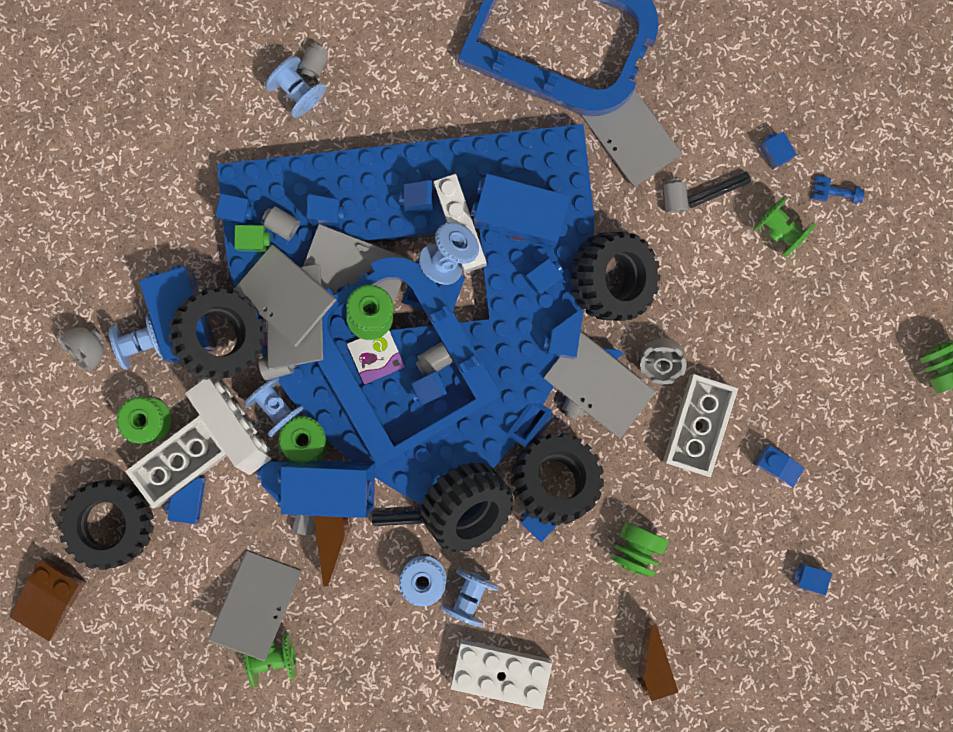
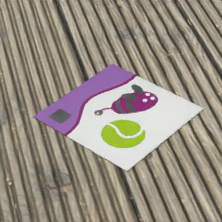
[347,331,405,385]

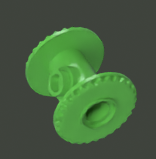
[753,196,816,257]
[346,285,394,340]
[116,397,172,443]
[279,416,329,463]
[244,633,297,687]

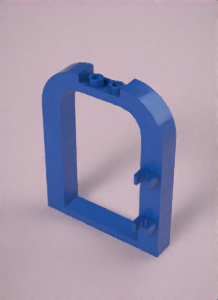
[458,0,659,116]
[317,257,501,467]

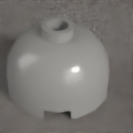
[57,327,104,372]
[640,337,687,385]

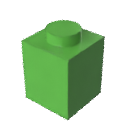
[235,225,271,252]

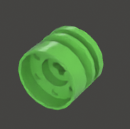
[919,340,953,393]
[609,521,669,577]

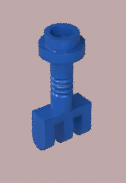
[811,176,865,204]

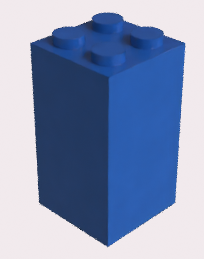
[471,174,570,248]
[139,265,217,363]
[277,460,375,518]

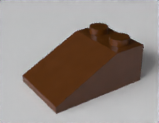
[314,516,352,587]
[10,558,86,642]
[637,618,679,701]

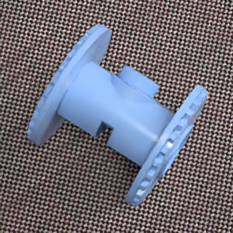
[265,56,327,118]
[419,222,479,285]
[109,314,163,369]
[243,378,304,437]
[399,556,447,606]
[441,568,499,627]

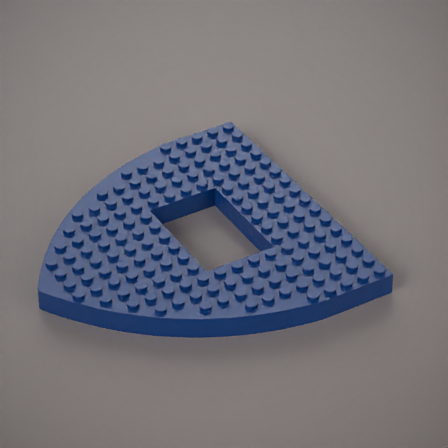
[217,124,594,504]

